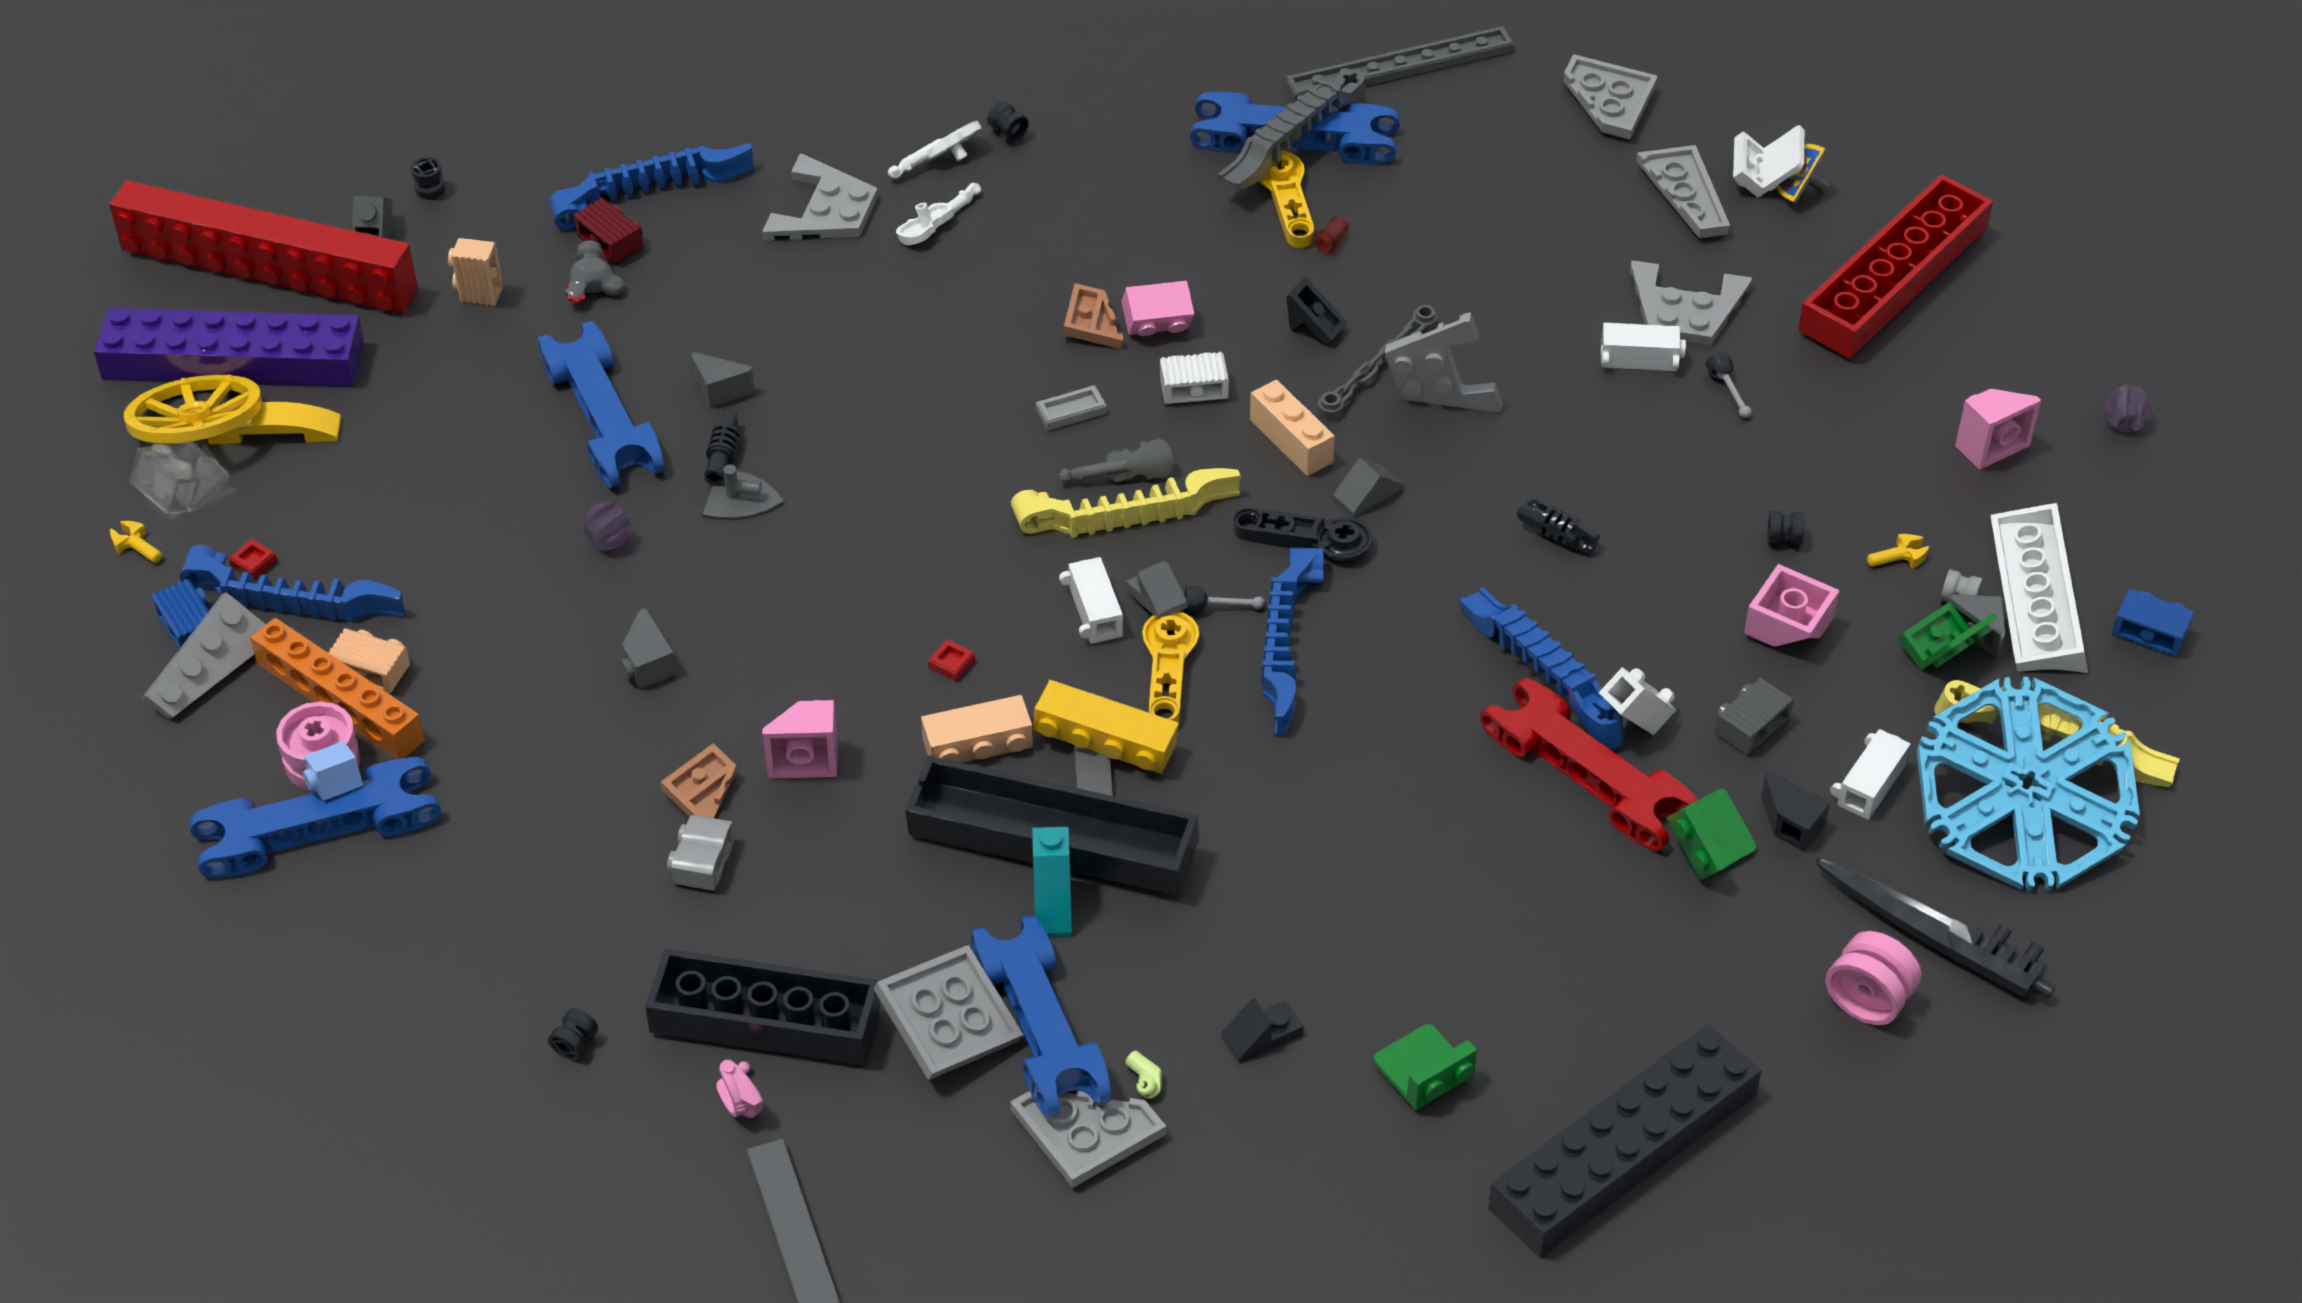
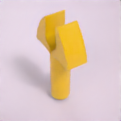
[110,521,162,563]
[1867,534,1929,569]

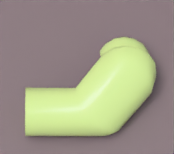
[1125,1050,1162,1099]

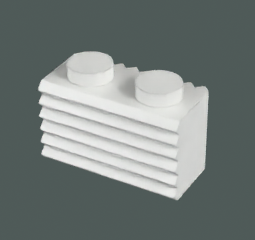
[1160,352,1229,404]

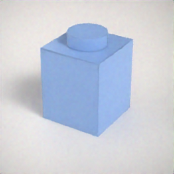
[303,741,363,801]

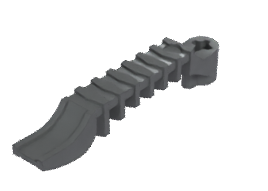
[1218,70,1366,190]

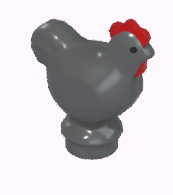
[564,240,624,304]

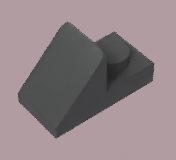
[1125,561,1188,619]

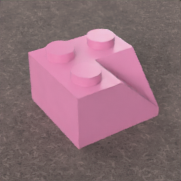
[1955,389,2041,470]
[1744,564,1840,647]
[762,700,838,779]

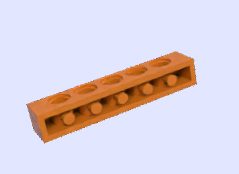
[250,617,425,759]

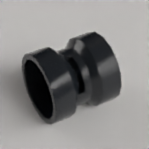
[987,101,1029,142]
[411,157,445,200]
[1767,511,1804,545]
[548,1008,599,1060]

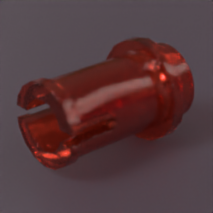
[1315,216,1349,252]

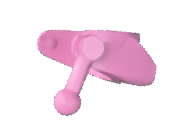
[716,1060,763,1118]

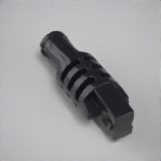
[704,410,742,486]

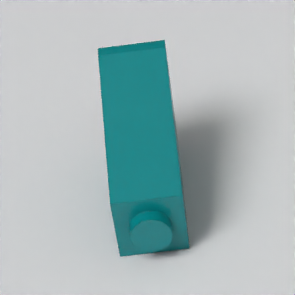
[1032,827,1072,938]

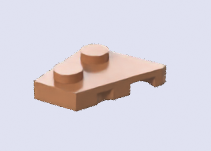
[1062,283,1123,349]
[660,743,737,818]

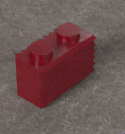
[574,197,643,265]

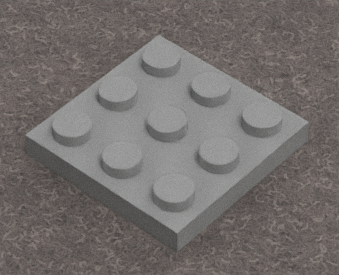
[873,945,1023,1080]

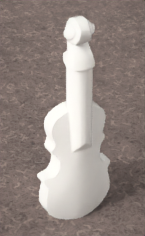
[888,121,982,179]
[896,183,981,245]

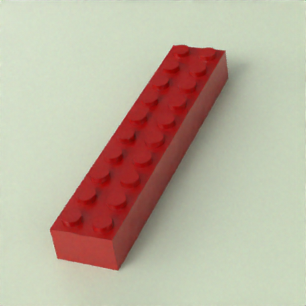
[109,180,418,314]

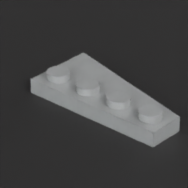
[1636,145,1730,238]
[142,592,266,719]

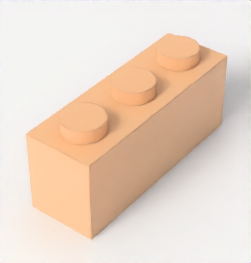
[1250,379,1335,476]
[921,695,1033,763]

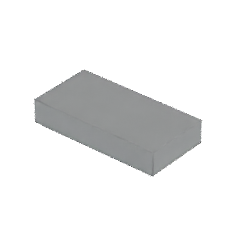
[1036,385,1107,431]

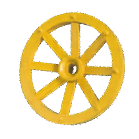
[124,374,262,444]

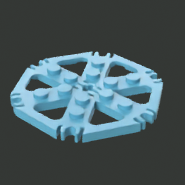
[1917,677,2140,891]

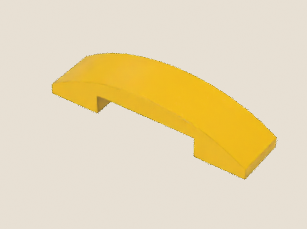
[208,402,342,444]

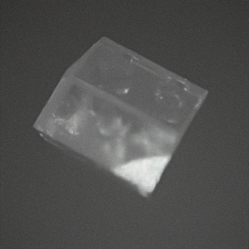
[129,441,230,515]

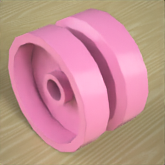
[276,701,361,791]
[1825,931,1922,1025]

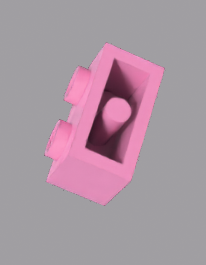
[1121,281,1194,336]

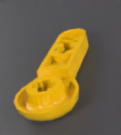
[1258,151,1314,248]
[1142,612,1199,723]

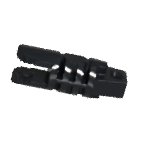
[1516,499,1600,554]

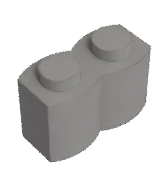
[667,815,735,891]

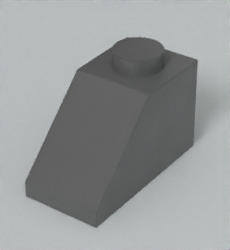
[620,608,677,690]

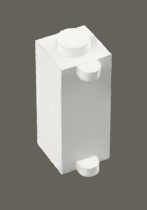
[1601,323,1686,371]
[1059,557,1123,644]
[1599,667,1676,735]
[1830,729,1911,820]

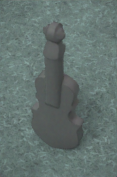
[1059,438,1174,484]

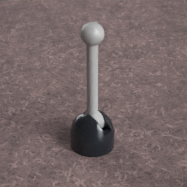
[1705,352,1752,418]
[1184,586,1265,613]

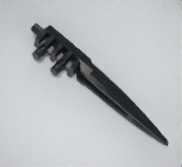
[1816,858,2056,999]

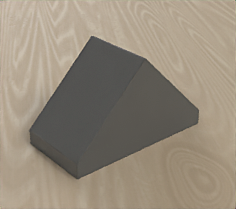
[691,352,755,407]
[1333,457,1404,518]
[1948,594,2005,658]

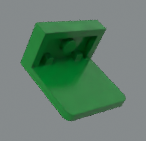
[1897,602,1997,670]
[1666,789,1756,880]
[1374,1024,1477,1111]

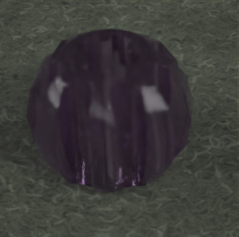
[2104,385,2153,432]
[582,502,632,551]

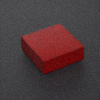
[228,539,278,580]
[928,639,975,682]

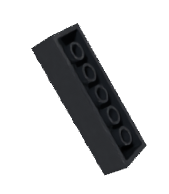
[645,948,881,1065]

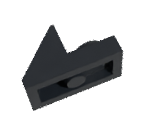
[1286,276,1347,345]
[1221,998,1304,1063]

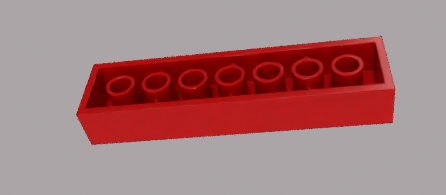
[1798,174,1993,359]

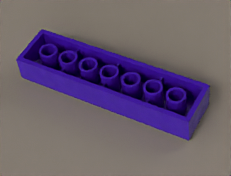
[94,308,365,387]

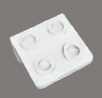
[1733,125,1805,198]

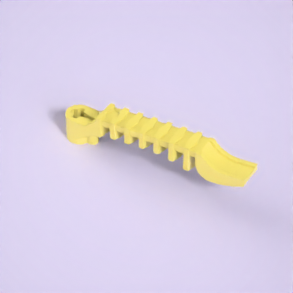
[1011,468,1241,538]
[1934,680,2179,787]

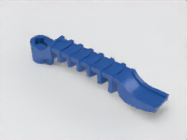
[549,143,754,230]
[179,545,406,622]
[1262,548,1323,737]
[1459,587,1623,750]

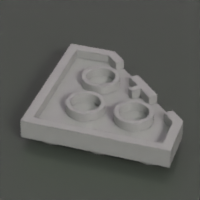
[1563,54,1658,139]
[1010,1091,1166,1188]

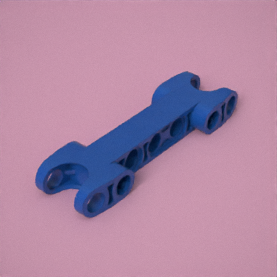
[1190,92,1400,164]
[538,321,665,489]
[189,757,441,878]
[971,915,1111,1118]

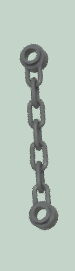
[1318,305,1438,421]

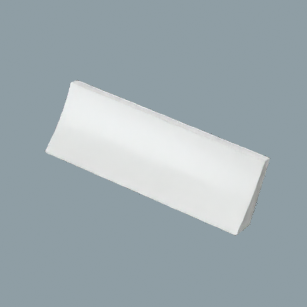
[1990,503,2088,673]

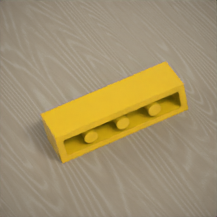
[1033,680,1179,774]

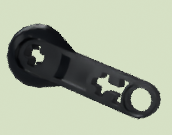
[1233,508,1372,562]

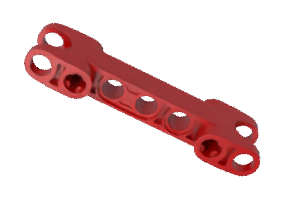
[1479,678,1698,851]

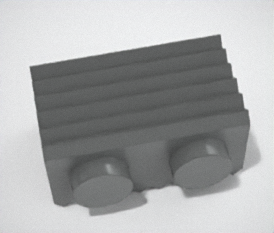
[1715,677,1794,755]

